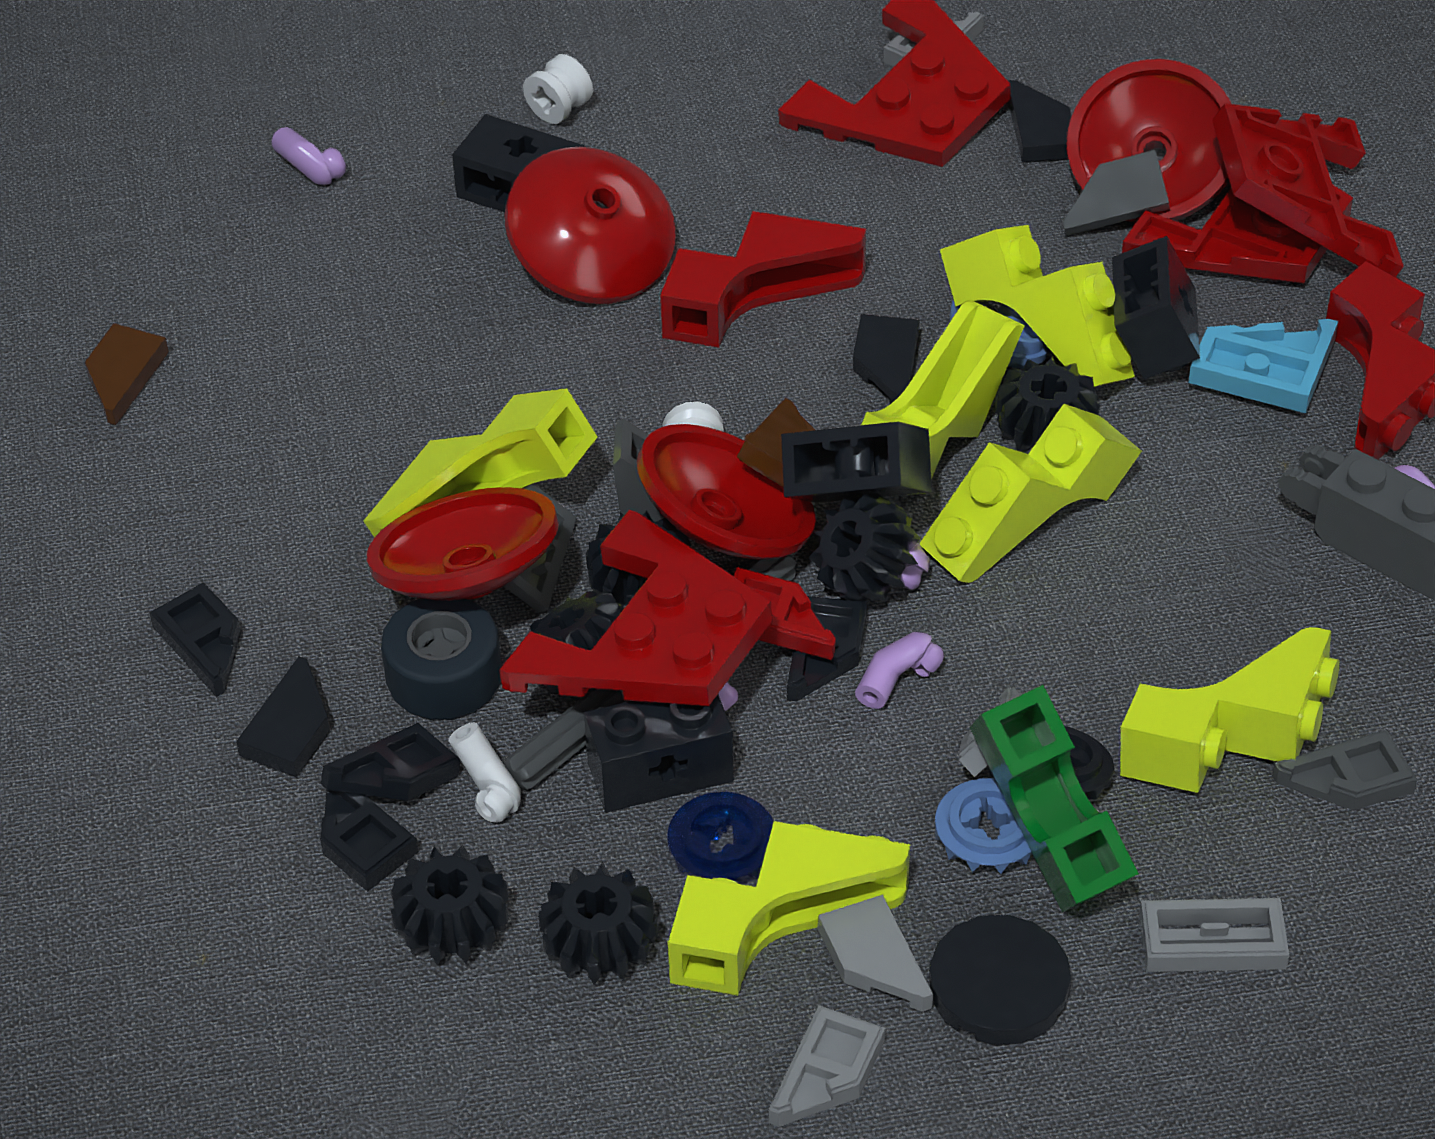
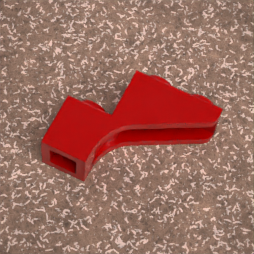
[660,211,866,348]
[1326,261,1435,460]

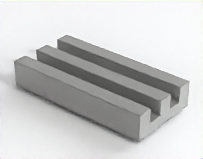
[1139,898,1289,972]

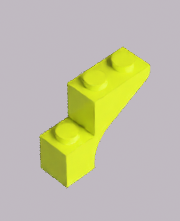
[940,225,1135,387]
[861,301,1025,494]
[363,388,598,537]
[919,404,1142,583]
[1120,627,1340,793]
[668,821,910,996]

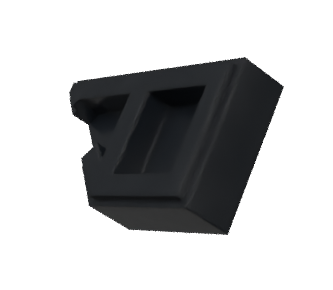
[1008,80,1072,162]
[853,314,920,404]
[149,582,241,697]
[787,596,867,701]
[236,656,330,777]
[320,723,461,801]
[320,789,418,892]

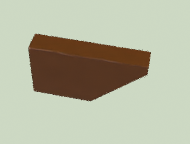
[85,323,169,425]
[737,398,809,488]

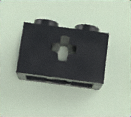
[452,114,585,213]
[1112,236,1200,379]
[781,422,932,503]
[584,695,734,813]

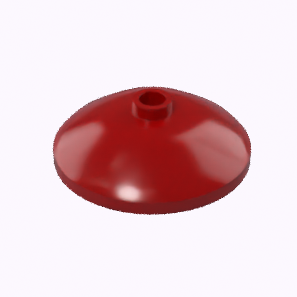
[1067,59,1232,223]
[505,147,676,304]
[637,424,816,559]
[366,487,559,601]

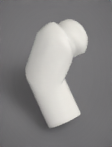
[448,722,521,823]

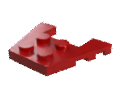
[778,0,1011,167]
[1212,103,1404,277]
[1122,185,1353,283]
[499,510,772,706]

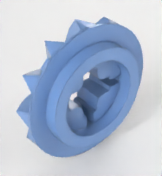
[935,778,1032,874]

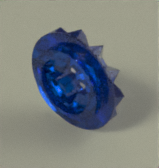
[667,792,774,881]

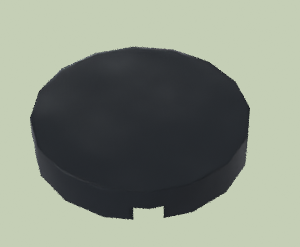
[929,915,1071,1045]

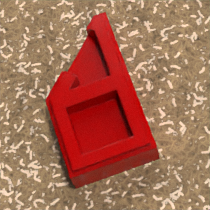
[734,567,836,660]

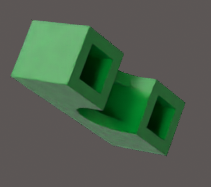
[969,685,1139,913]

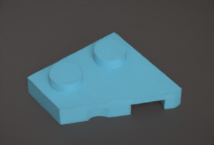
[1188,319,1338,413]

